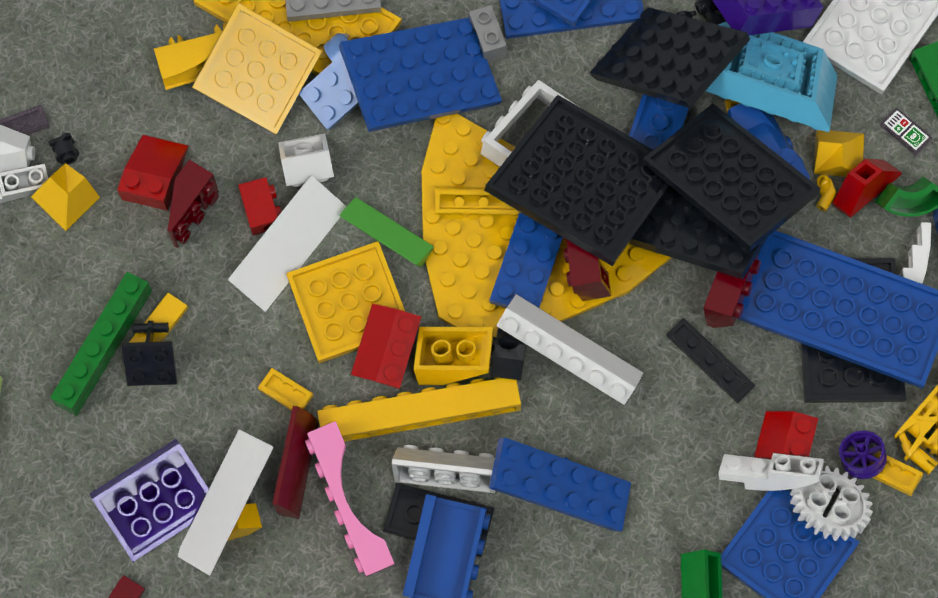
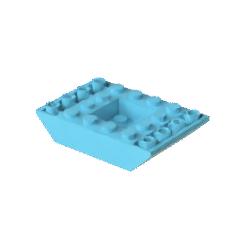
[706,21,838,132]

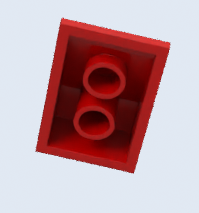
[117,135,189,211]

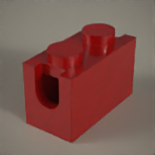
[238,177,281,236]

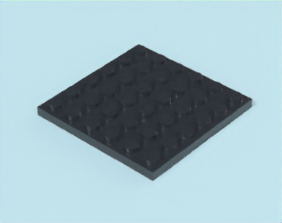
[484,94,670,266]

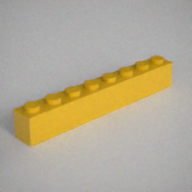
[317,377,521,442]

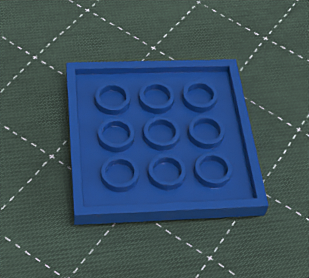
[721,490,859,598]

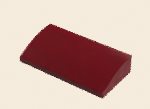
[272,406,319,519]

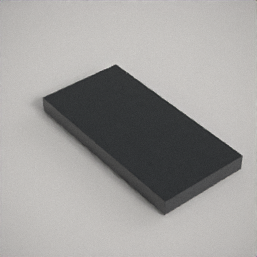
[383,483,495,558]

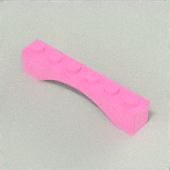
[305,421,395,577]

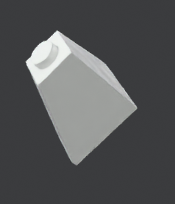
[0,125,35,173]

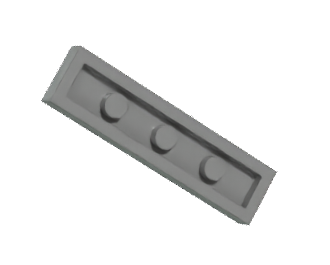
[285,0,381,22]

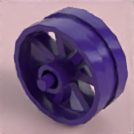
[839,430,887,479]

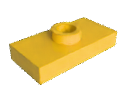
[258,368,314,411]
[868,452,923,496]

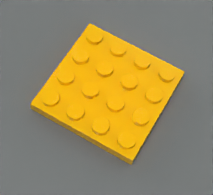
[192,3,322,135]
[286,241,405,364]

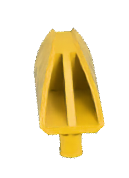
[154,23,226,90]

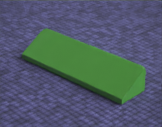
[340,197,434,267]

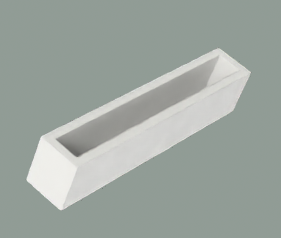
[496,294,643,405]

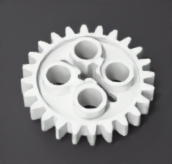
[790,466,873,541]

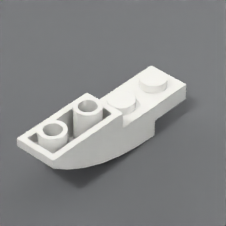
[0,164,48,204]
[718,453,824,491]

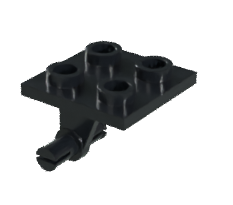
[121,321,177,386]

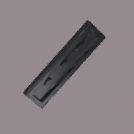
[666,318,755,404]

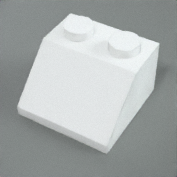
[278,133,334,187]

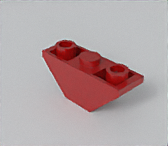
[833,159,902,218]

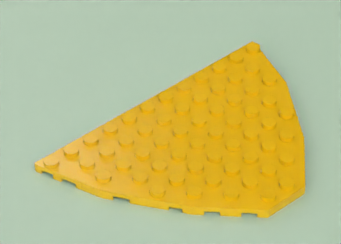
[421,114,672,337]

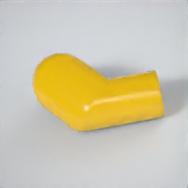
[815,175,836,212]

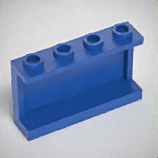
[403,494,491,598]

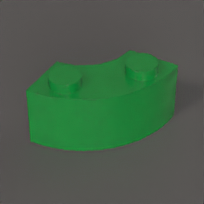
[875,177,938,217]

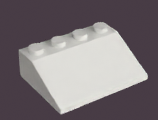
[392,445,495,493]

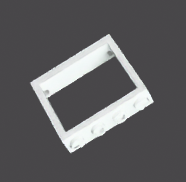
[480,80,579,167]

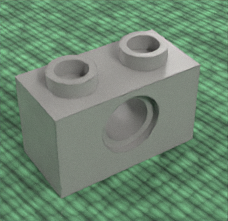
[469,5,507,62]

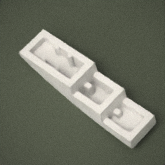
[899,222,931,284]

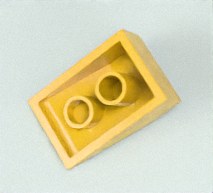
[414,327,494,385]

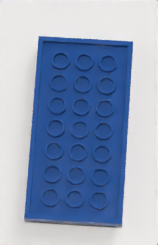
[736,230,938,389]

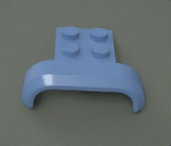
[299,33,359,130]

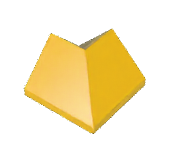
[814,130,864,177]
[31,163,100,231]

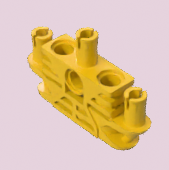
[894,385,938,475]

